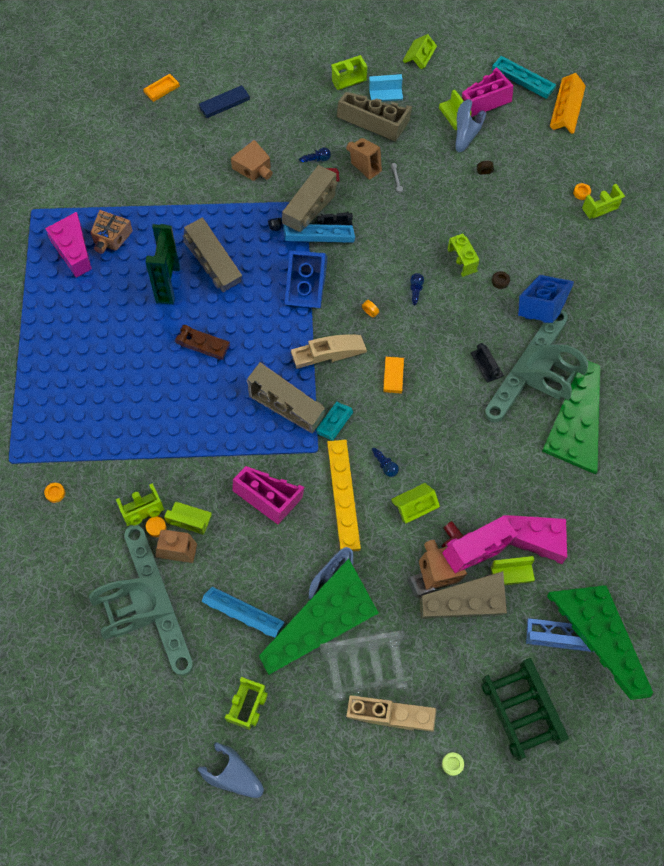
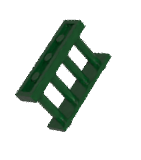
[145,224,180,305]
[481,658,569,761]

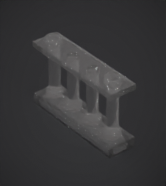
[320,630,413,701]

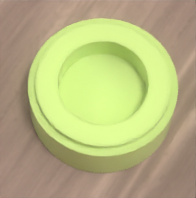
[442,752,464,776]

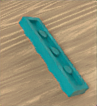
[492,56,556,99]

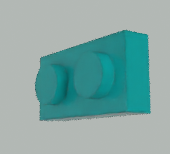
[316,402,353,441]

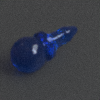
[299,147,331,162]
[410,273,424,305]
[372,448,399,477]

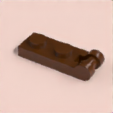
[175,325,230,360]

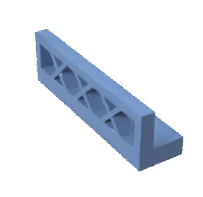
[526,618,591,652]

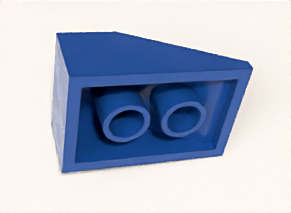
[284,250,328,308]
[518,275,574,323]

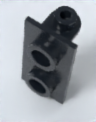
[317,211,353,226]
[470,343,504,383]

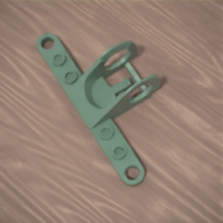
[485,310,588,423]
[89,525,193,676]

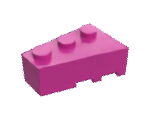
[462,67,514,117]
[45,212,92,277]
[232,466,305,524]
[442,515,518,574]
[506,515,567,564]

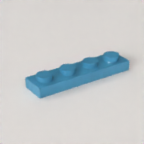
[283,224,355,243]
[202,587,285,638]

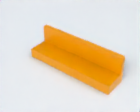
[550,73,586,134]

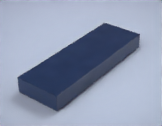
[199,85,250,118]

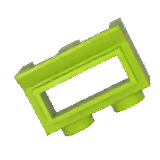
[331,55,368,90]
[582,184,625,219]
[447,234,480,277]
[116,483,164,526]
[225,677,268,730]

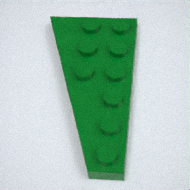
[542,360,600,475]
[259,558,379,675]
[547,585,653,700]

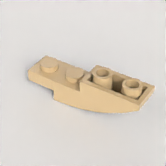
[291,335,367,369]
[346,695,437,732]

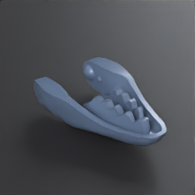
[455,99,486,152]
[309,547,353,600]
[197,742,264,798]

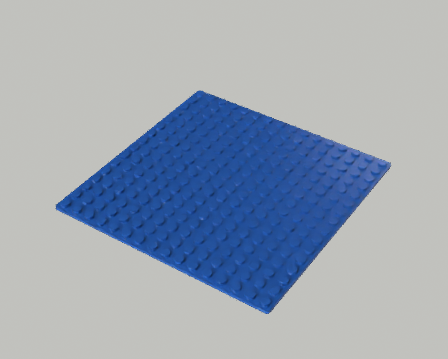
[9,202,318,464]

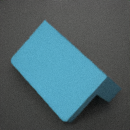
[369,74,403,102]

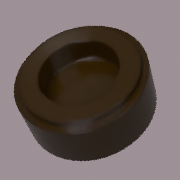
[477,161,494,175]
[492,271,510,289]

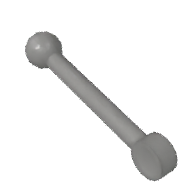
[391,163,403,193]

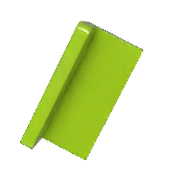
[403,34,437,69]
[439,90,472,130]
[391,483,440,524]
[165,502,212,535]
[491,556,535,585]

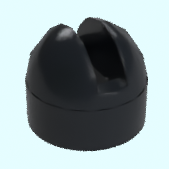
[268,218,282,231]

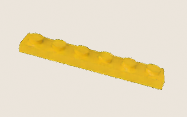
[327,440,361,552]

